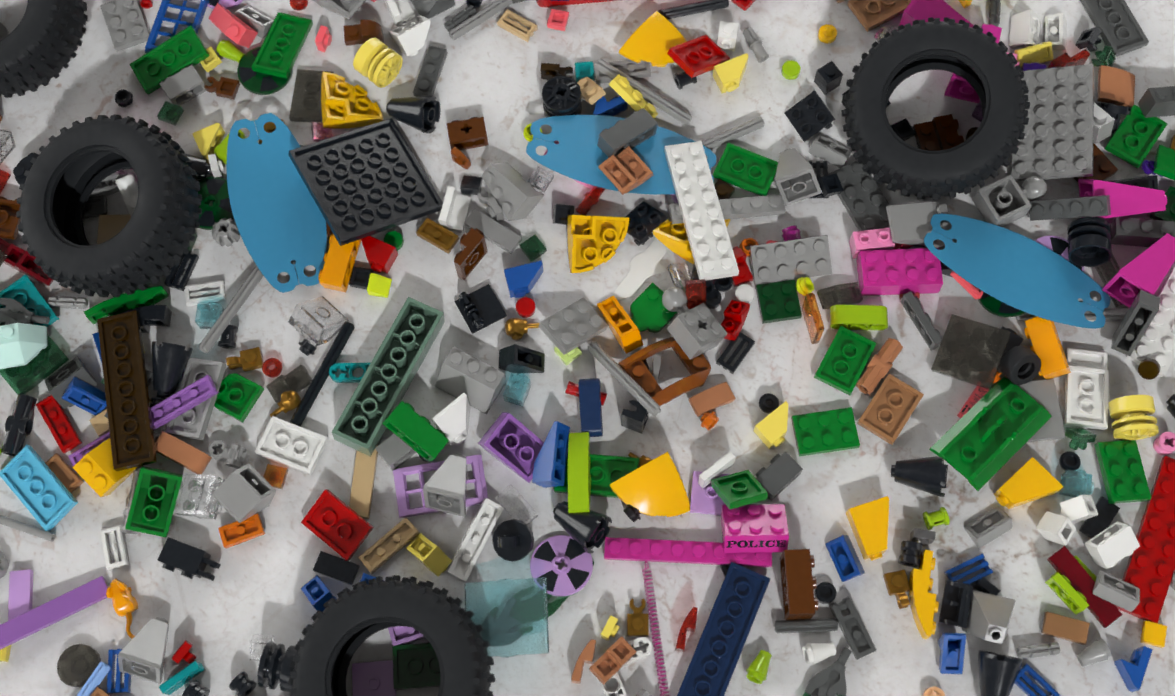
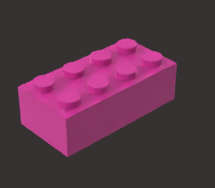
[856,248,943,296]

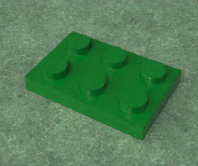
[1104,105,1168,168]
[713,143,778,196]
[814,326,877,395]
[791,407,860,457]
[1094,440,1151,504]

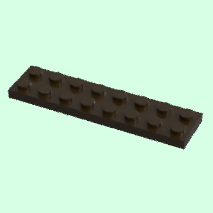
[97,310,157,471]

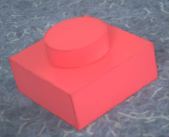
[547,9,569,31]
[315,26,332,52]

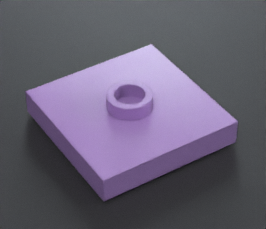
[690,471,730,516]
[352,660,396,696]

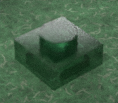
[157,101,184,126]
[520,235,547,262]

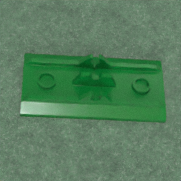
[929,377,1052,491]

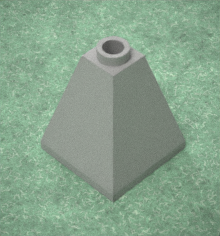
[775,148,822,206]
[423,454,467,517]
[962,590,1015,644]
[118,617,168,684]

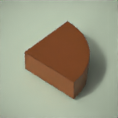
[451,147,471,170]

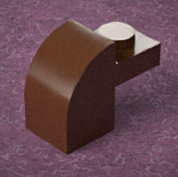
[343,20,384,46]

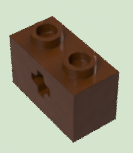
[446,117,489,150]

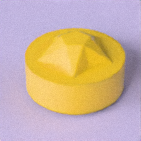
[818,24,837,44]

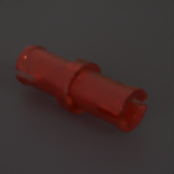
[575,186,605,216]

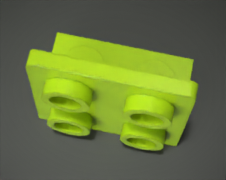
[1045,556,1097,615]

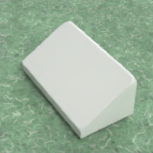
[1044,12,1067,51]

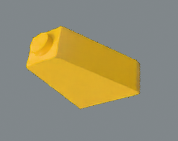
[994,457,1064,509]
[846,496,889,561]

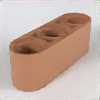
[155,431,212,475]

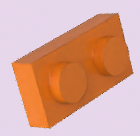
[218,513,265,548]

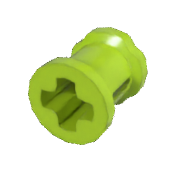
[923,507,950,530]

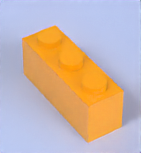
[318,233,361,292]
[1024,317,1071,380]

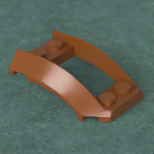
[618,337,711,406]

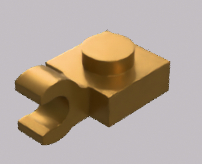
[226,347,264,372]
[883,569,911,609]

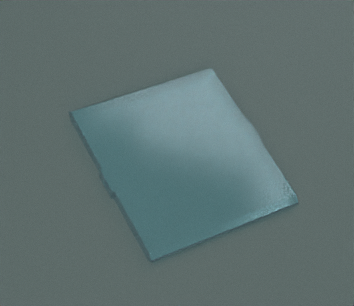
[465,578,549,658]

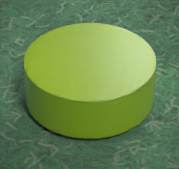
[781,60,801,80]

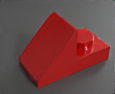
[732,246,753,287]

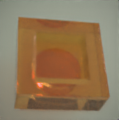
[263,464,289,489]

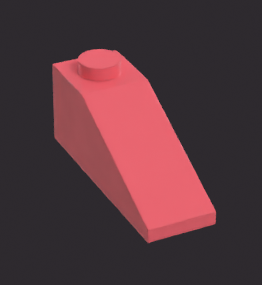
[209,3,258,48]

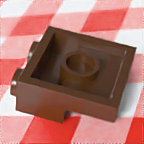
[913,114,964,151]
[0,196,21,240]
[454,228,488,280]

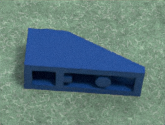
[532,421,570,488]

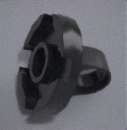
[1095,102,1132,134]
[492,519,534,562]

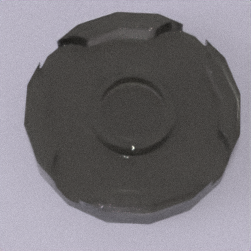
[57,644,101,687]

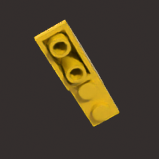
[909,550,939,639]

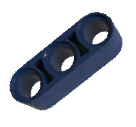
[579,378,603,437]

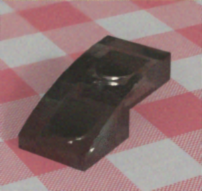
[817,282,863,309]
[266,365,313,403]

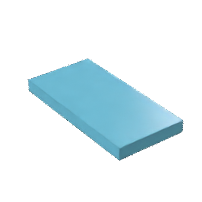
[0,445,78,531]

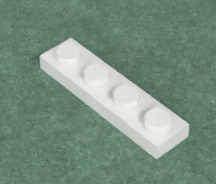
[446,498,504,582]

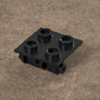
[785,90,835,142]
[626,201,668,246]
[455,284,507,334]

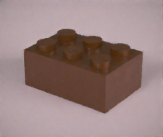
[780,549,818,620]

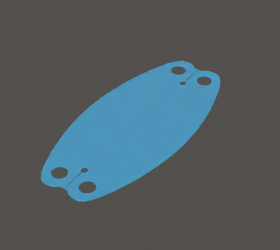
[226,113,327,293]
[526,115,716,195]
[924,214,1110,329]

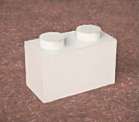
[1084,521,1140,569]

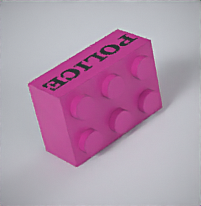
[721,504,789,553]

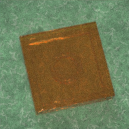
[801,293,824,344]

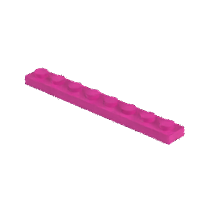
[604,537,772,567]

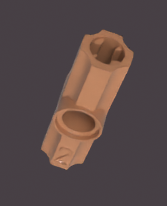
[856,338,903,395]

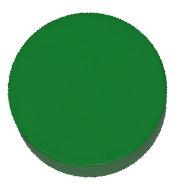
[384,231,404,251]

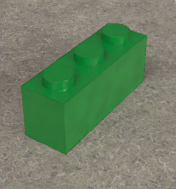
[382,401,449,463]

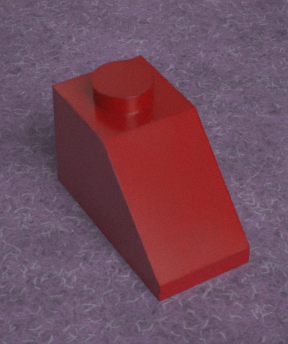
[361,236,398,274]

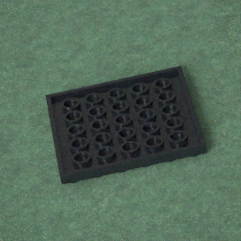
[289,118,443,246]

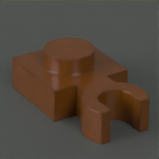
[204,77,240,100]

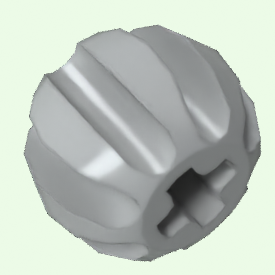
[211,218,240,247]

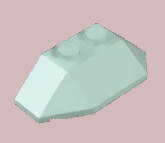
[0,323,48,369]

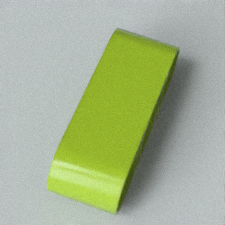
[830,305,888,330]

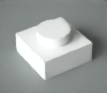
[208,154,224,178]

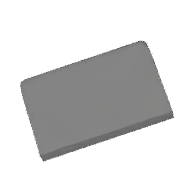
[235,6,274,38]
[809,134,852,168]
[964,506,1012,548]
[1093,570,1140,612]

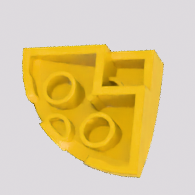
[619,11,687,67]
[321,71,383,129]
[567,215,629,273]
[653,219,731,264]
[610,452,690,517]

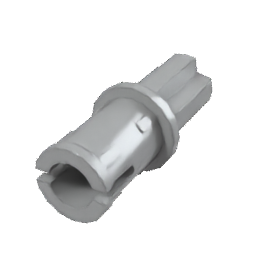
[743,27,769,63]

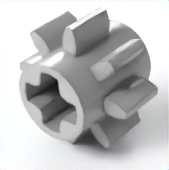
[222,444,249,469]

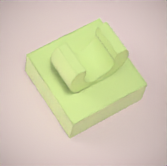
[554,347,582,366]

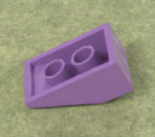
[478,412,544,483]

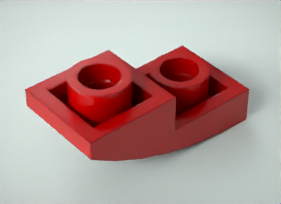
[721,300,750,341]

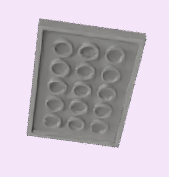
[1012,64,1094,181]

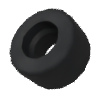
[1000,345,1041,385]

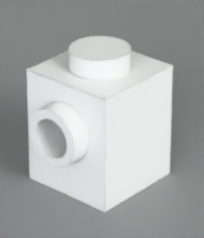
[717,21,739,51]
[1060,495,1098,523]
[1036,511,1076,546]

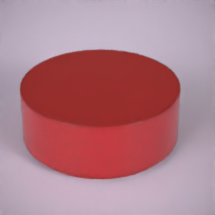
[516,297,536,318]

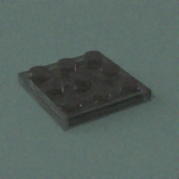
[931,314,1011,390]

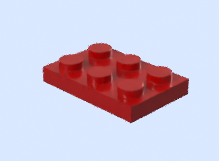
[667,35,730,78]
[301,489,374,561]

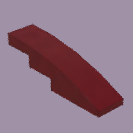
[0,238,54,286]

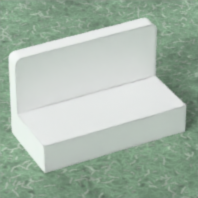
[384,0,416,27]
[1009,9,1041,48]
[438,186,471,232]

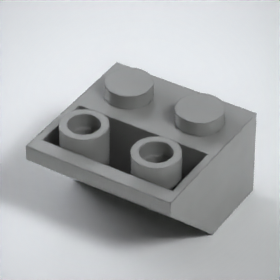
[212,463,276,523]

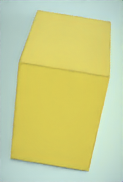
[192,123,225,163]

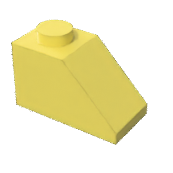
[712,53,749,93]
[754,401,789,449]
[406,533,452,576]

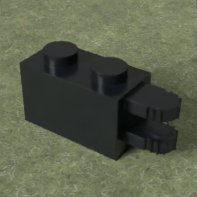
[157,537,221,581]

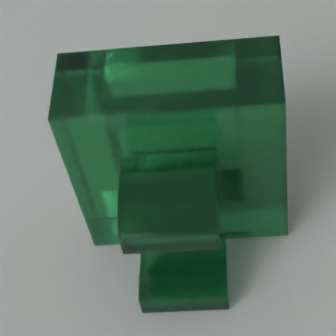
[1092,46,1116,67]
[1065,428,1096,450]

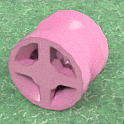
[1153,432,1175,456]

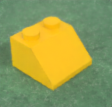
[72,438,138,497]

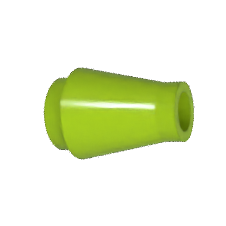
[216,39,245,63]
[746,650,772,684]

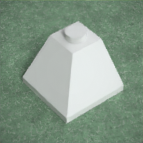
[389,15,431,57]
[432,393,471,447]

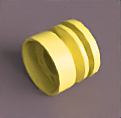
[353,37,403,88]
[1108,395,1159,440]

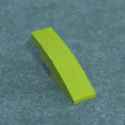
[568,432,591,513]

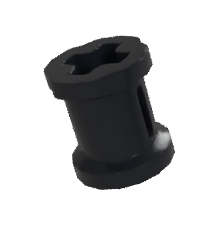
[673,72,697,90]
[218,325,238,349]

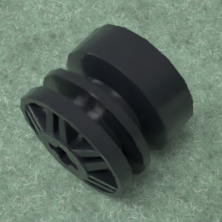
[542,76,582,118]
[1067,217,1112,267]
[257,642,298,692]

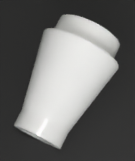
[802,643,836,665]

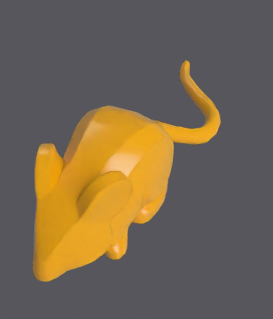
[106,578,138,638]

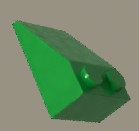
[125,466,183,538]

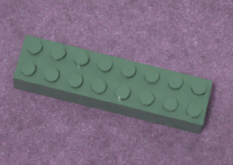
[332,297,445,457]

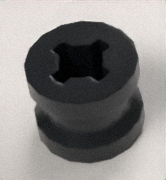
[229,672,257,696]
[182,680,210,696]

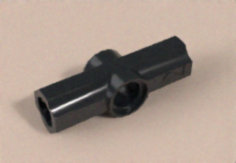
[1,394,37,456]

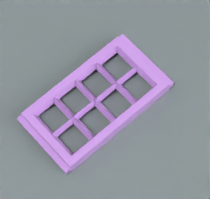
[393,455,488,518]

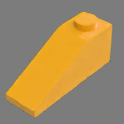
[597,296,643,354]

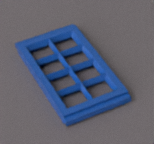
[144,0,209,53]

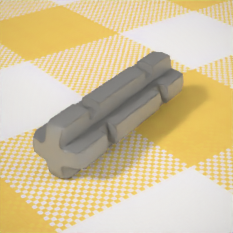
[48,296,88,309]
[1016,642,1060,659]

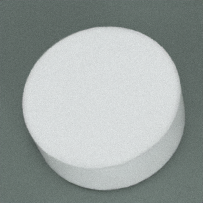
[735,284,755,303]

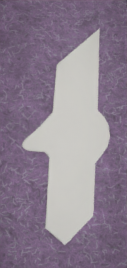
[611,238,669,300]

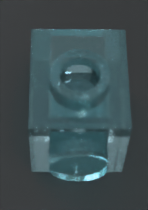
[195,302,225,329]
[503,373,531,407]
[1059,469,1094,498]

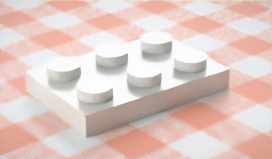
[1064,365,1109,430]
[255,416,328,475]

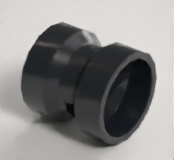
[898,541,923,567]

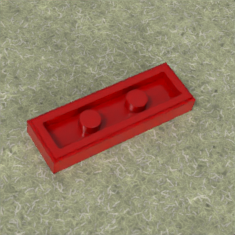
[35,395,82,454]

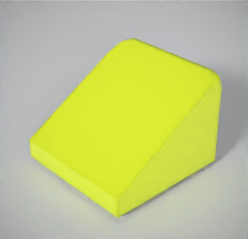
[367,273,392,298]

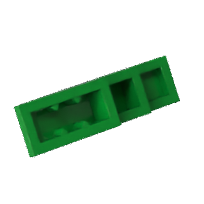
[84,286,169,324]

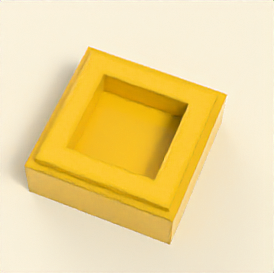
[1140,621,1167,648]

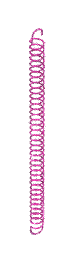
[642,561,669,696]

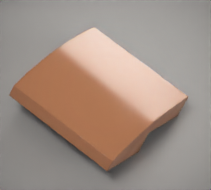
[1097,65,1135,107]
[598,146,654,195]

